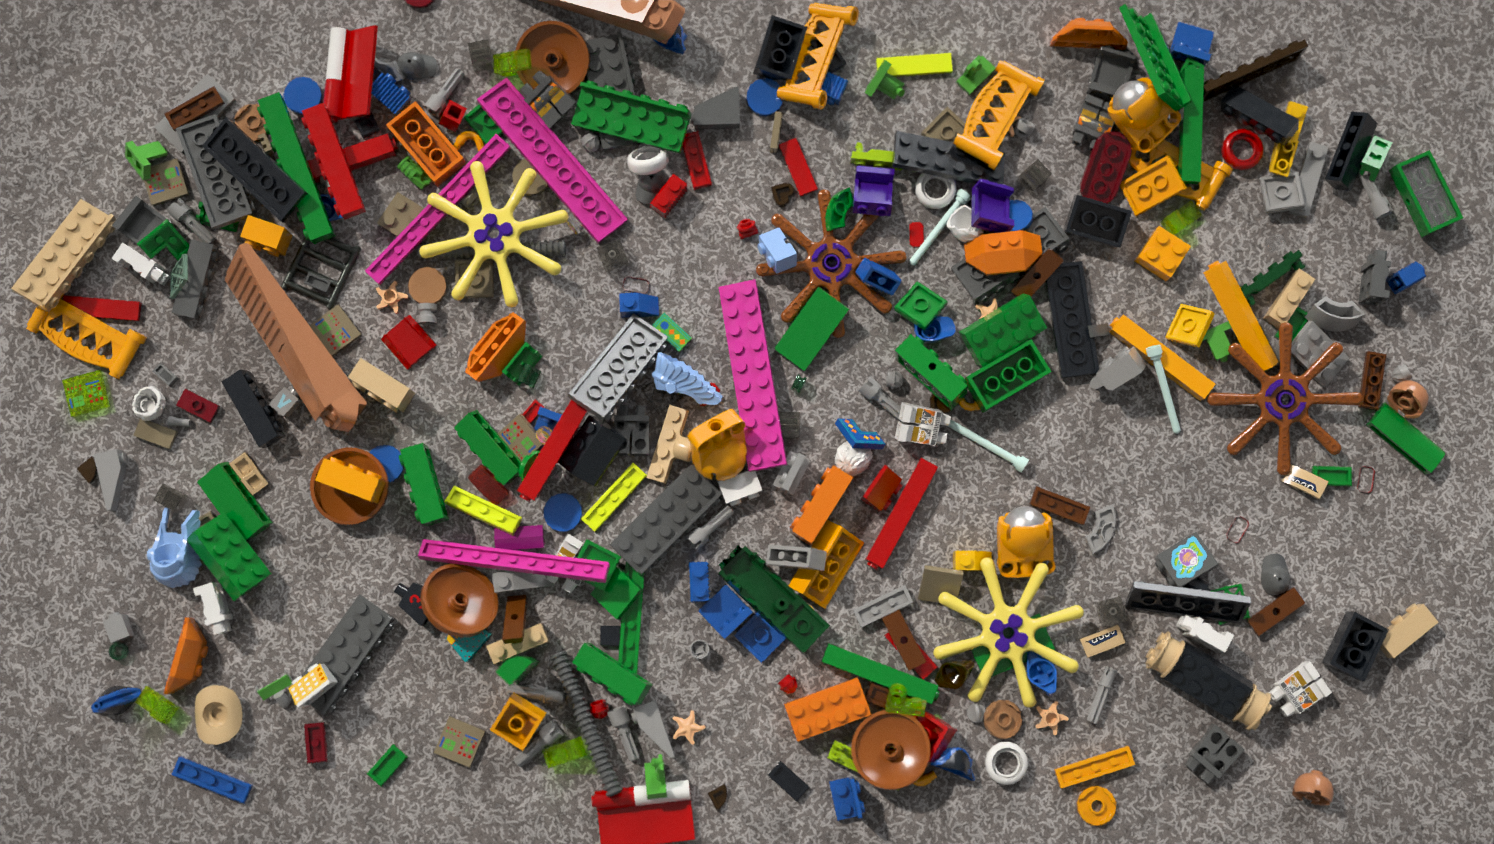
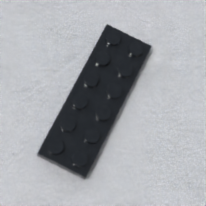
[202,117,308,222]
[892,131,1005,184]
[1045,261,1099,379]
[1125,581,1251,624]

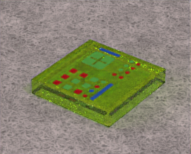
[62,370,110,417]

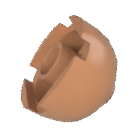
[1387,380,1429,419]
[1292,770,1334,805]

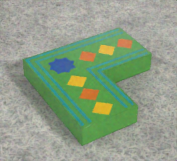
[652,312,692,352]

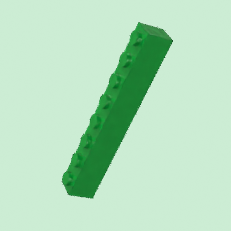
[257,92,335,244]

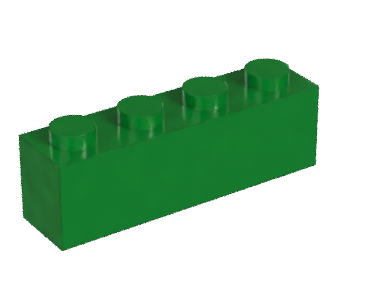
[454,410,521,486]
[572,643,653,706]

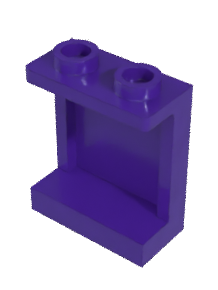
[853,166,894,216]
[971,179,1014,233]

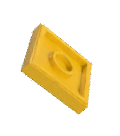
[1165,304,1215,348]

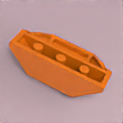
[1050,18,1128,50]
[964,230,1042,276]
[465,312,526,382]
[163,617,208,694]

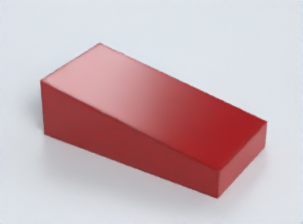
[523,399,544,424]

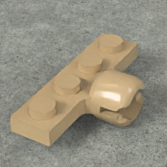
[646,405,692,484]

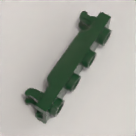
[1240,250,1305,307]

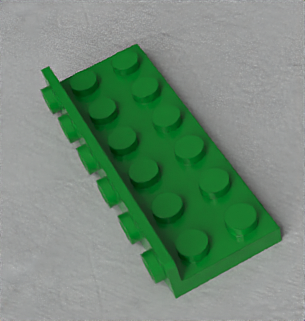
[1119,4,1192,111]
[571,81,692,154]

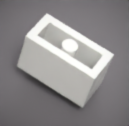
[718,471,762,507]

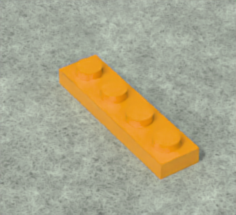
[1054,746,1135,789]

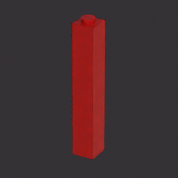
[308,133,398,183]
[517,400,589,502]
[865,458,938,570]

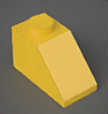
[953,551,992,571]

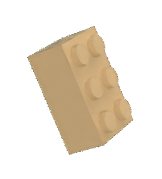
[348,358,416,413]

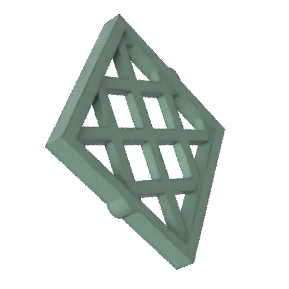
[170,254,188,299]

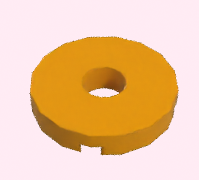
[1077,786,1116,826]

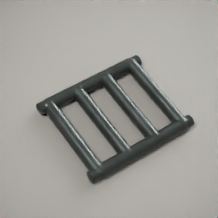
[281,237,361,310]

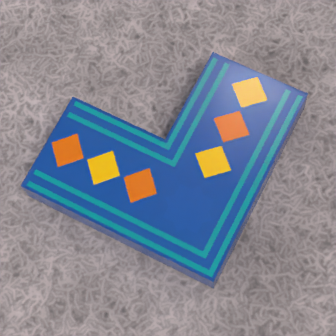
[835,418,885,450]

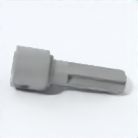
[423,68,464,118]
[1358,169,1393,220]
[167,198,215,244]
[858,376,901,421]
[685,505,734,551]
[607,705,640,761]
[513,721,564,767]

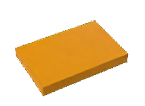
[1120,155,1187,216]

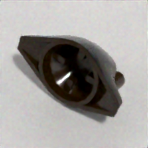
[935,659,975,689]

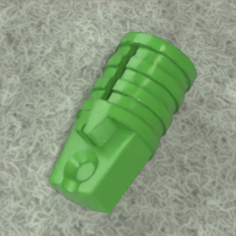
[397,156,431,189]

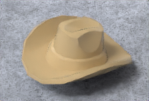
[195,685,242,745]

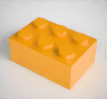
[315,457,386,504]

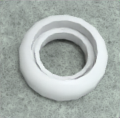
[627,146,669,175]
[915,173,956,209]
[985,741,1028,785]

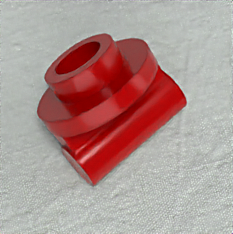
[737,219,759,239]

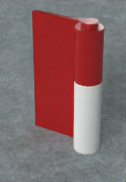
[323,25,378,123]
[591,780,695,844]

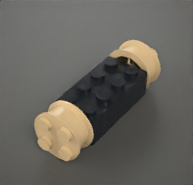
[1146,632,1272,731]

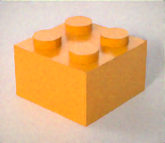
[240,215,293,257]
[1135,226,1191,281]
[490,692,547,751]

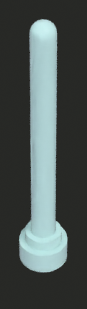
[909,189,972,265]
[1146,345,1181,434]
[948,419,1029,473]

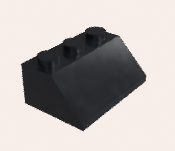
[753,15,807,80]
[559,415,627,487]
[1322,611,1389,682]

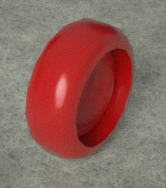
[1221,129,1264,171]

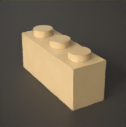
[1263,269,1315,329]
[1380,603,1438,658]
[486,623,550,664]

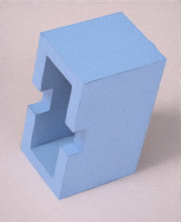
[757,228,797,274]

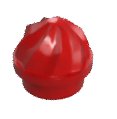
[778,674,798,694]
[590,699,609,719]

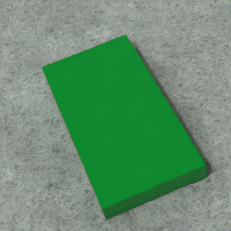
[774,287,850,371]
[971,613,1055,677]

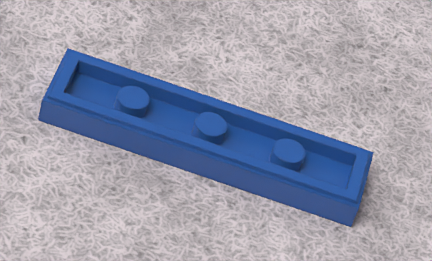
[172,756,253,804]

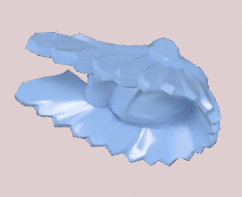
[652,352,723,405]
[147,508,202,588]

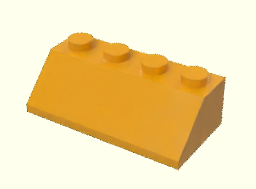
[788,520,864,609]

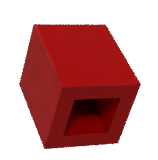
[438,100,467,132]

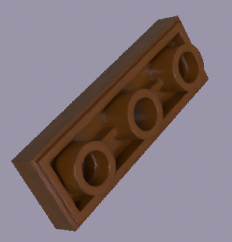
[1011,248,1064,297]
[1358,351,1386,411]
[1246,587,1305,636]
[502,595,528,644]
[881,610,926,671]

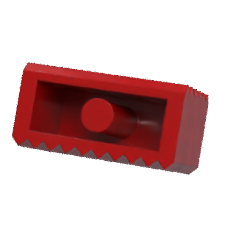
[650,174,687,218]

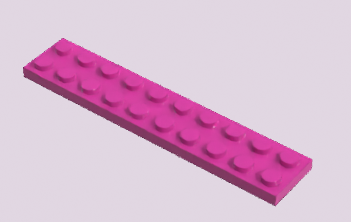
[477,77,628,244]
[718,279,787,472]

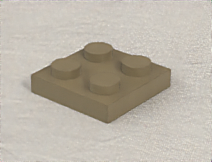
[377,192,424,236]

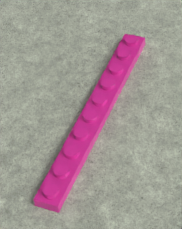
[365,134,511,285]
[418,539,610,583]

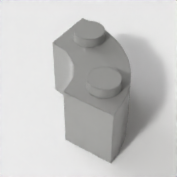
[1305,296,1365,331]

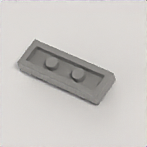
[852,585,913,627]

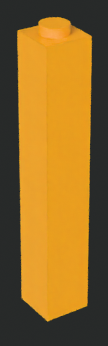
[1203,261,1279,371]
[1109,314,1215,401]

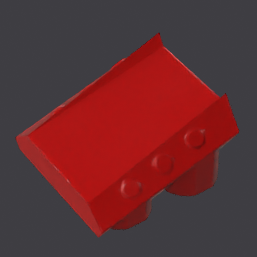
[381,315,437,370]

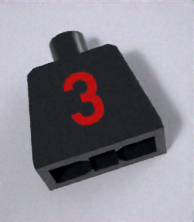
[394,582,428,626]

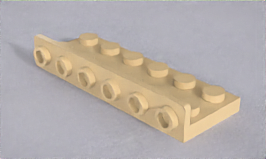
[11,199,116,312]

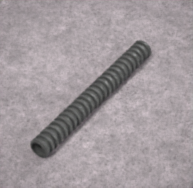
[417,240,566,260]
[550,651,623,797]

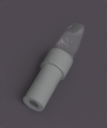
[153,416,191,427]

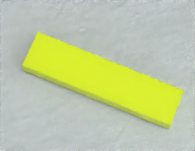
[876,53,953,77]
[581,463,647,532]
[444,486,522,536]

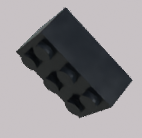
[1063,194,1132,248]

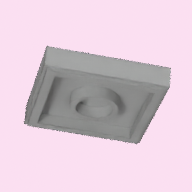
[1259,172,1305,214]

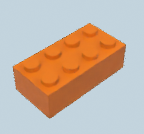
[386,101,467,187]
[790,465,853,545]
[784,677,871,742]

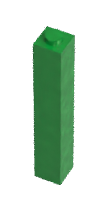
[1178,65,1204,184]
[821,643,940,704]

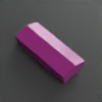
[494,525,545,550]

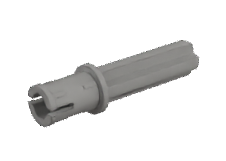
[1087,666,1118,724]
[506,685,565,704]

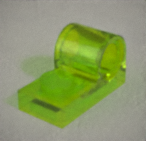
[493,49,532,77]
[1160,200,1202,235]
[885,683,927,717]
[135,686,180,724]
[542,736,588,768]

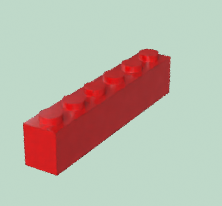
[301,103,366,220]

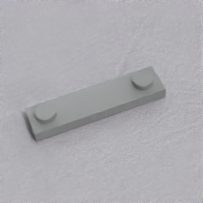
[1288,141,1328,218]

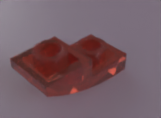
[468,464,509,505]

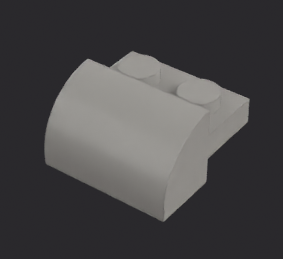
[773,451,810,496]

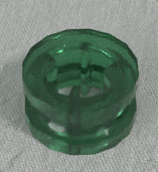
[791,374,807,393]
[109,643,129,660]

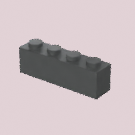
[172,239,219,321]

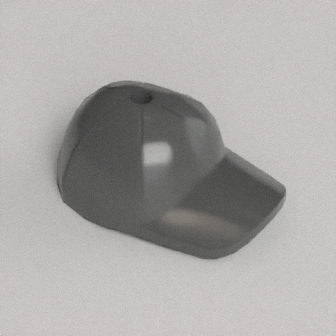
[397,52,437,80]
[636,169,667,205]
[1261,554,1290,595]

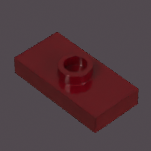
[176,389,220,423]
[304,722,328,764]

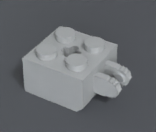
[1090,346,1146,391]

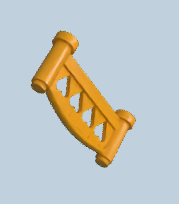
[777,3,859,110]
[953,60,1045,170]
[1129,140,1233,211]
[26,293,147,379]

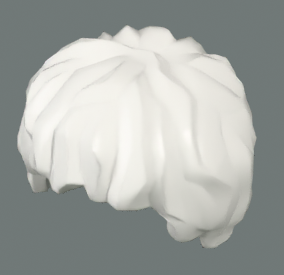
[946,205,984,242]
[132,386,166,421]
[835,441,873,476]

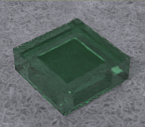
[518,363,541,389]

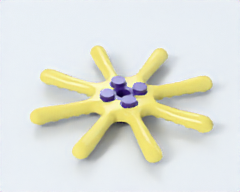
[419,161,569,308]
[933,558,1084,708]

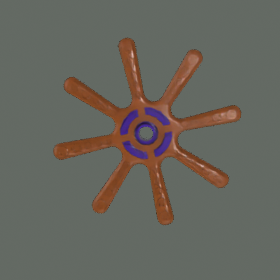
[756,189,907,338]
[1207,322,1363,475]

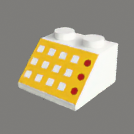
[289,663,339,708]

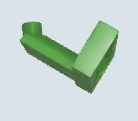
[956,55,996,95]
[864,59,905,100]
[125,141,168,180]
[1203,321,1232,362]
[644,754,667,800]

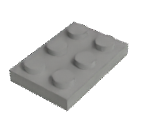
[1291,321,1349,387]

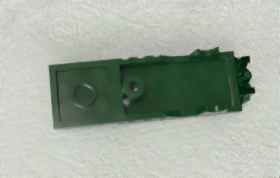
[718,545,830,654]

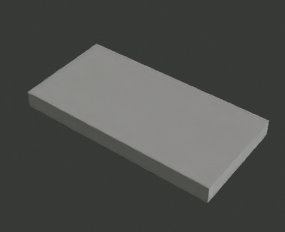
[154,74,236,154]

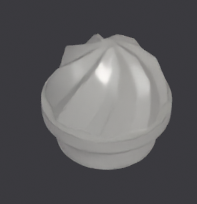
[581,132,600,152]
[1392,364,1412,383]
[886,370,904,389]

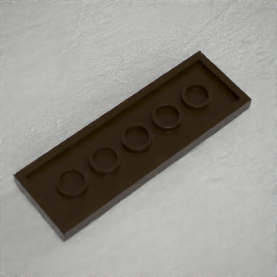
[1203,40,1308,102]

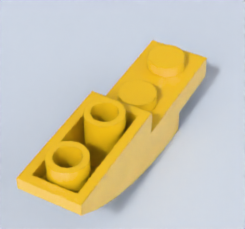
[1269,101,1308,177]

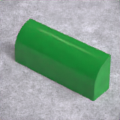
[1366,402,1445,474]
[197,462,273,541]
[496,656,540,686]

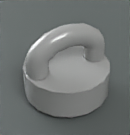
[1014,118,1035,138]
[460,188,480,208]
[966,703,986,723]

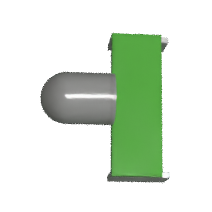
[256,669,293,708]

